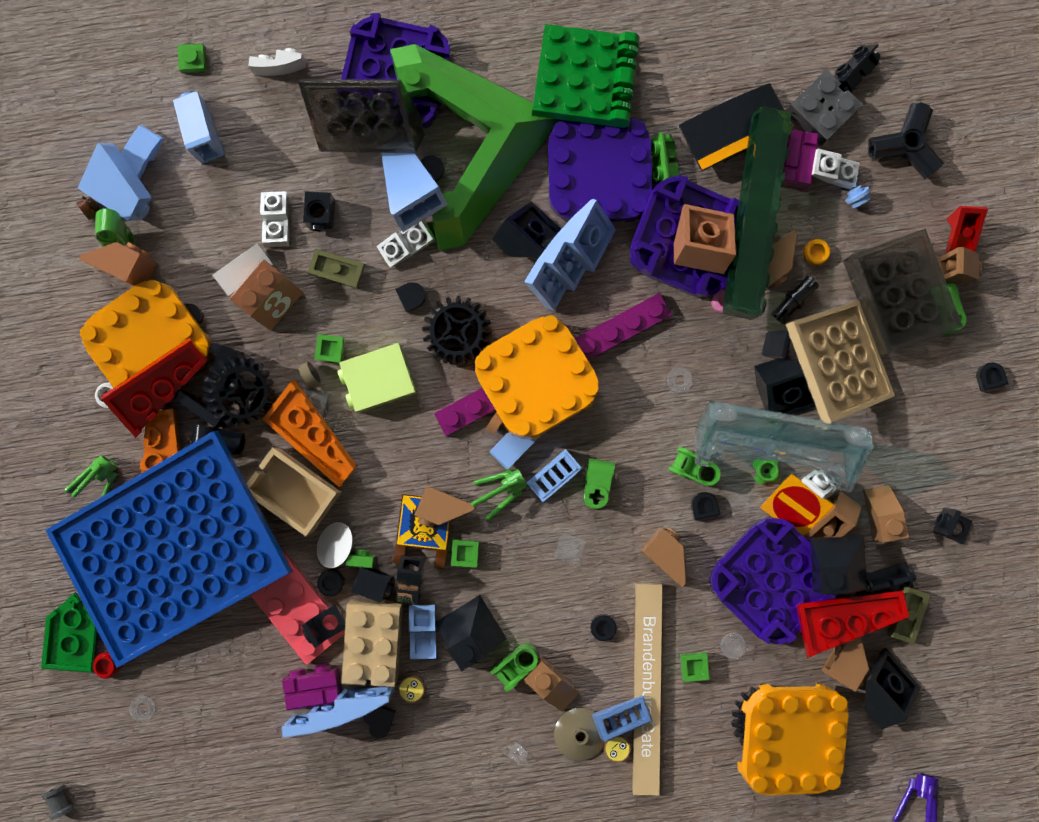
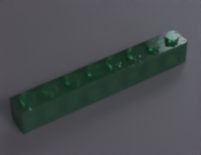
[722,106,792,320]

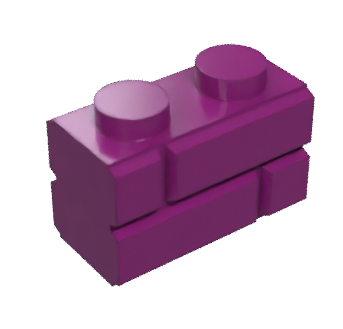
[773,129,819,190]
[282,664,342,711]

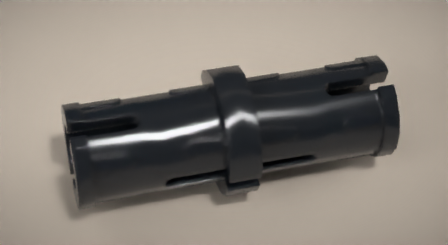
[771,276,819,324]

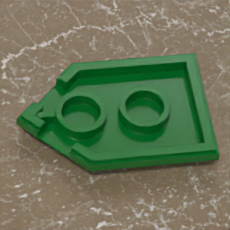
[41,592,98,673]

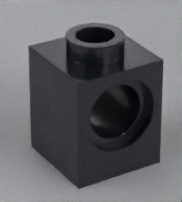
[303,191,335,232]
[351,567,394,603]

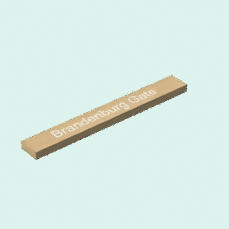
[632,583,662,796]

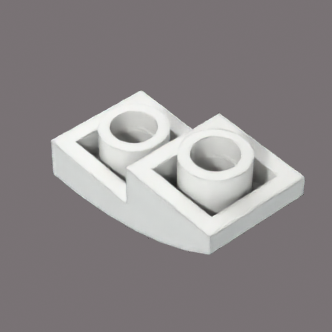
[248,48,307,76]
[812,149,859,190]
[260,191,290,247]
[376,220,436,268]
[212,244,273,296]
[802,469,841,499]

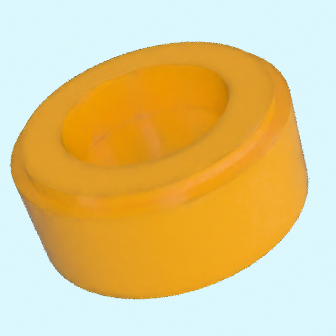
[803,239,830,266]

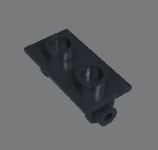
[834,44,881,93]
[861,562,917,596]

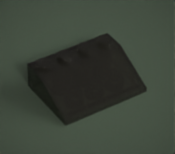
[298,80,425,153]
[843,228,963,356]

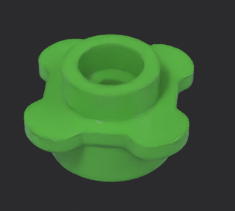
[753,457,780,484]

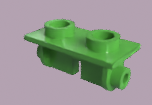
[651,132,679,185]

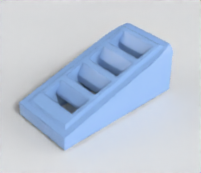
[526,449,582,502]

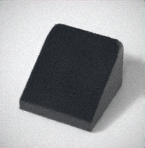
[762,331,791,359]

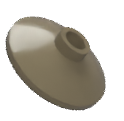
[554,707,605,761]

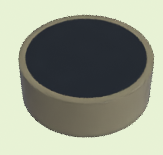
[299,361,321,388]

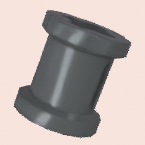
[41,784,74,820]

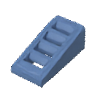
[591,696,652,742]

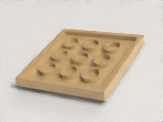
[786,300,895,425]

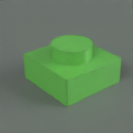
[178,44,207,73]
[314,334,345,363]
[451,539,479,568]
[346,549,377,568]
[680,652,709,682]

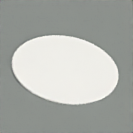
[317,522,352,568]

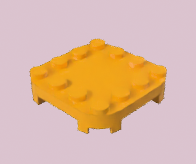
[80,280,212,388]
[475,315,598,440]
[737,683,848,796]

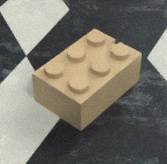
[247,447,342,536]
[342,598,403,687]

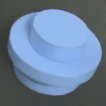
[845,185,871,208]

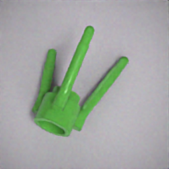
[65,455,119,498]
[471,469,527,521]

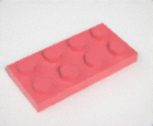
[250,551,345,665]

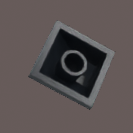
[492,201,561,258]
[754,358,816,422]
[810,536,867,594]
[436,595,507,672]
[864,648,921,730]

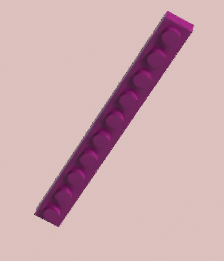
[434,293,672,436]

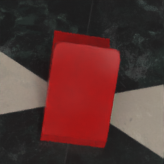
[946,206,988,253]

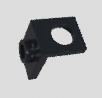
[933,508,973,544]
[302,605,346,648]

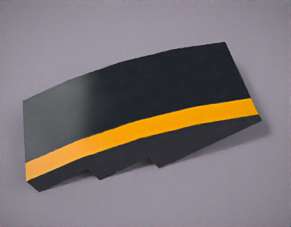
[679,83,793,172]

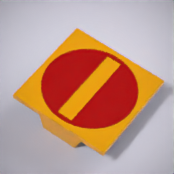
[760,473,835,536]

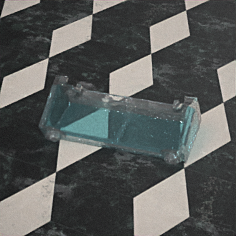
[695,401,873,492]

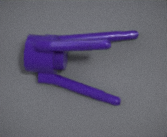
[893,773,939,822]

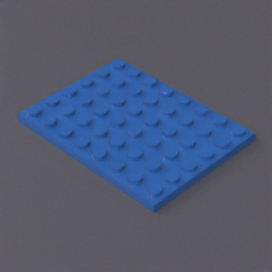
[45,431,292,668]

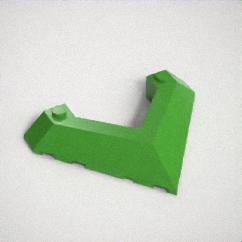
[390,44,561,251]

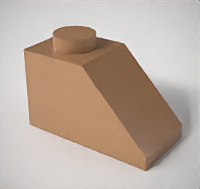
[747,230,797,289]
[938,247,982,284]
[863,485,909,543]
[414,486,476,528]
[804,491,862,542]
[640,527,686,587]
[821,637,869,692]
[524,656,580,711]

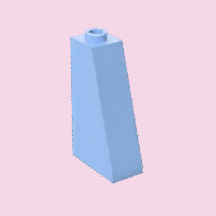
[381,137,448,232]

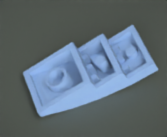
[524,199,616,311]
[282,686,395,737]

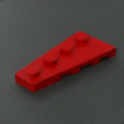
[101,337,207,438]
[796,591,909,658]

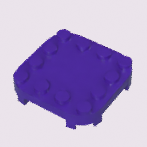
[338,13,451,129]
[548,118,652,223]
[630,175,750,297]
[709,517,837,645]

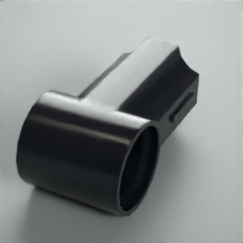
[191,424,245,455]

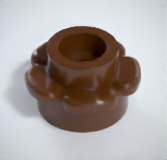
[77,196,101,220]

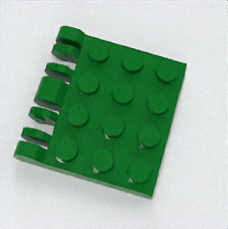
[532,24,640,128]

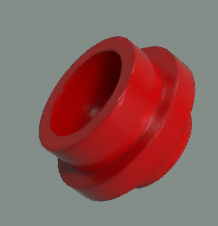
[93,652,120,679]

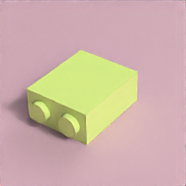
[338,343,417,413]

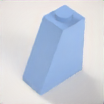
[173,91,225,164]
[78,143,152,221]

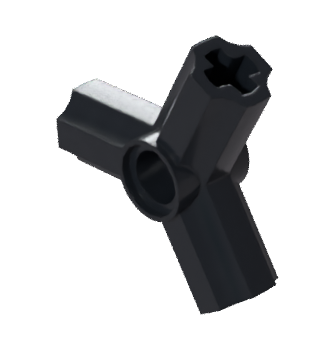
[868,102,944,179]

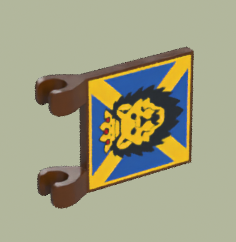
[393,494,451,569]

